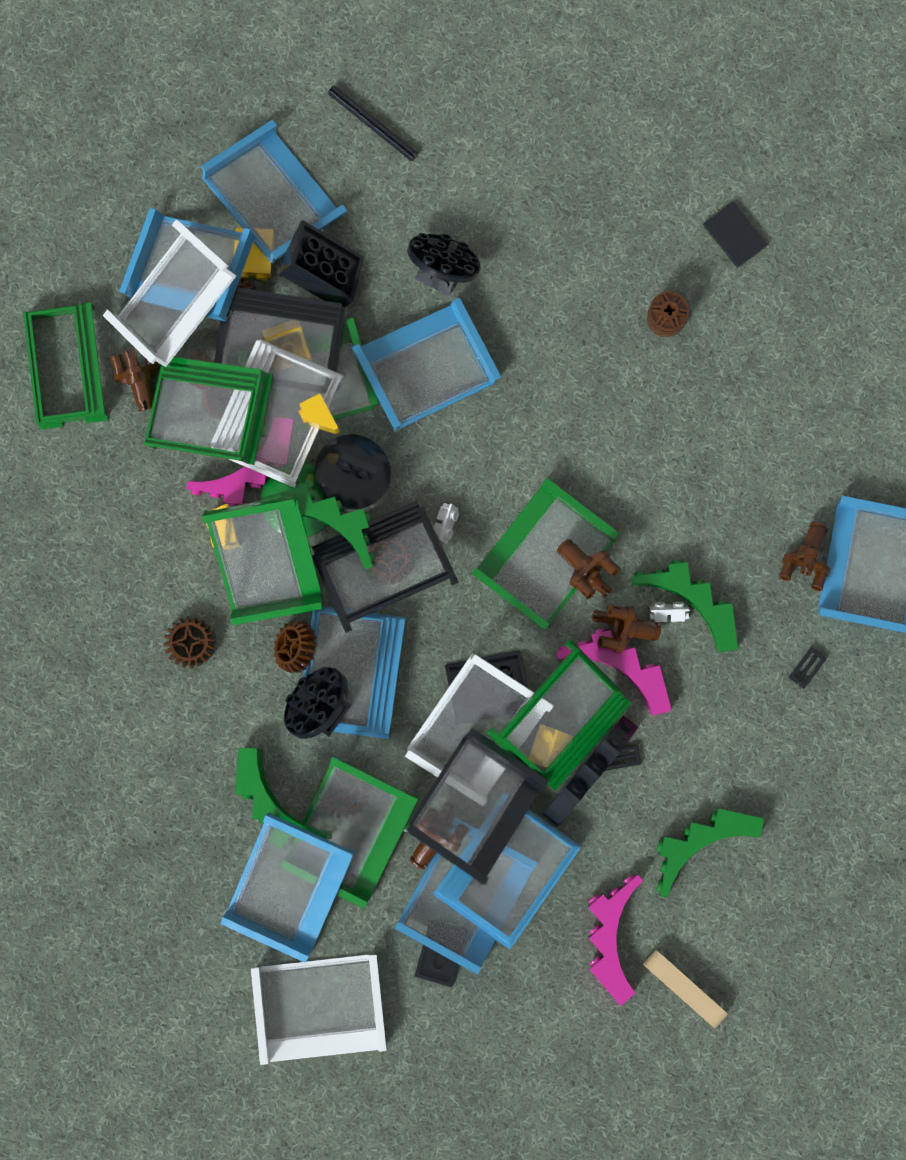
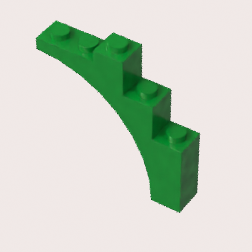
[262,485,375,570]
[630,560,738,653]
[235,748,332,849]
[656,808,764,898]

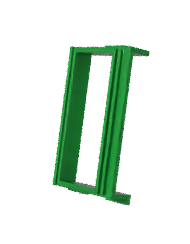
[23,302,108,430]

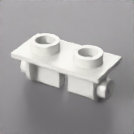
[433,503,459,544]
[649,601,689,622]

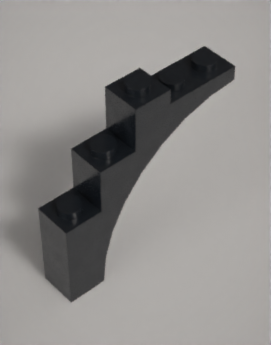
[543,715,638,826]

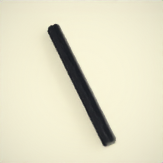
[328,86,417,161]

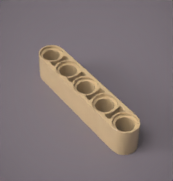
[643,949,728,1029]

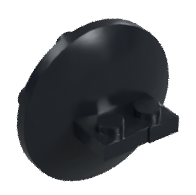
[407,233,481,296]
[314,434,391,510]
[284,667,351,739]

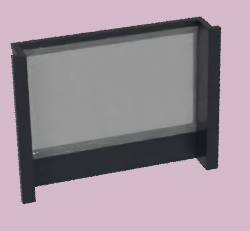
[214,287,346,394]
[312,501,459,633]
[403,728,549,885]

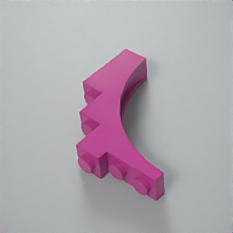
[186,416,295,507]
[555,628,672,716]
[587,874,643,1006]

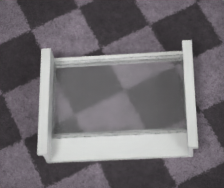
[103,219,236,367]
[210,340,344,488]
[405,653,553,806]
[251,954,386,1065]

